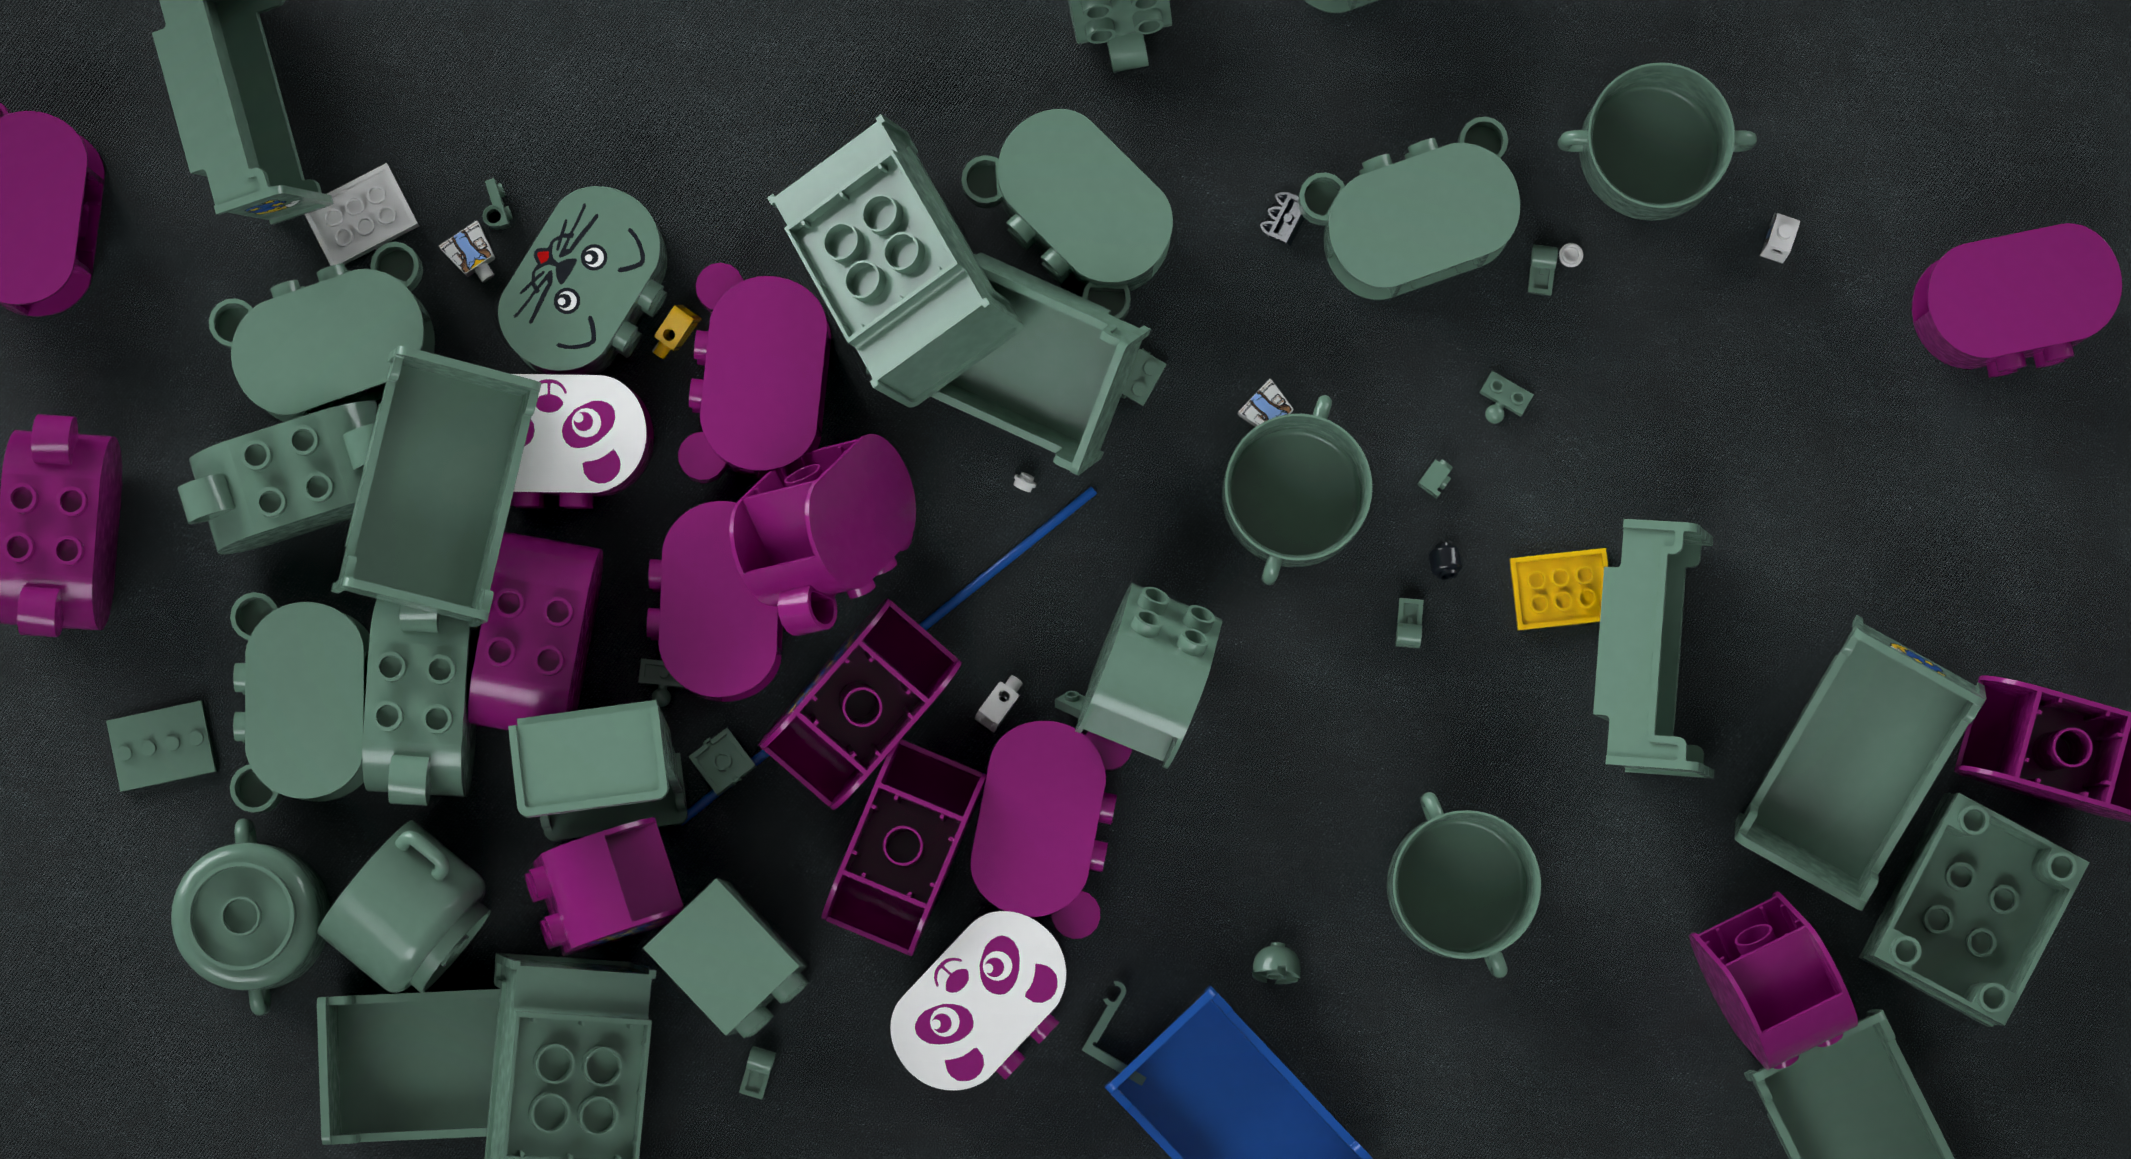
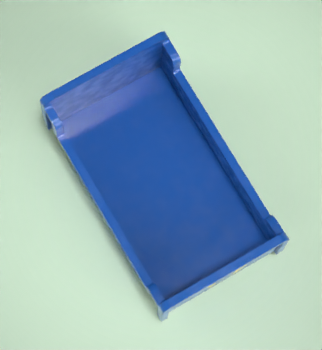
[1104,986,1373,1159]

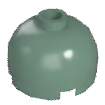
[1252,942,1301,984]

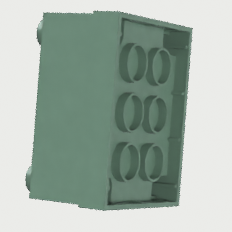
[1859,792,2090,1027]

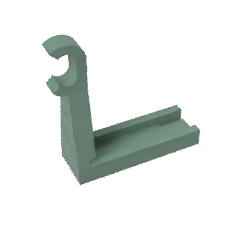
[1082,981,1147,1086]

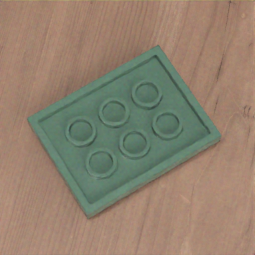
[106,701,217,792]

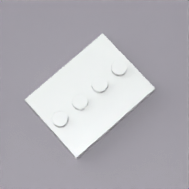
[305,163,419,266]

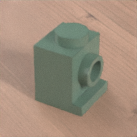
[1417,459,1453,499]

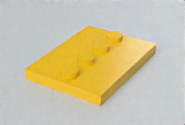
[1509,548,1608,631]

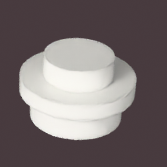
[1559,243,1583,267]
[1013,472,1037,492]

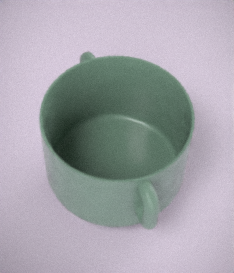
[1558,63,1757,221]
[1222,395,1372,586]
[1387,792,1541,978]
[171,818,330,1016]
[317,820,491,993]

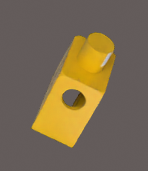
[652,305,702,359]

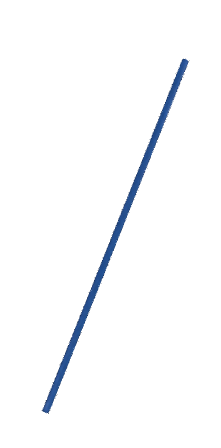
[681,487,1097,826]

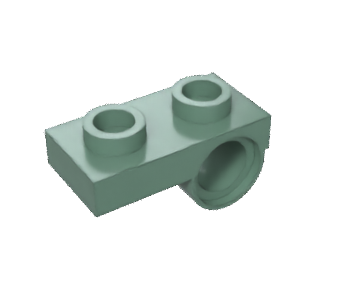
[483,178,513,230]
[1527,244,1558,296]
[1395,598,1424,648]
[739,1046,776,1100]

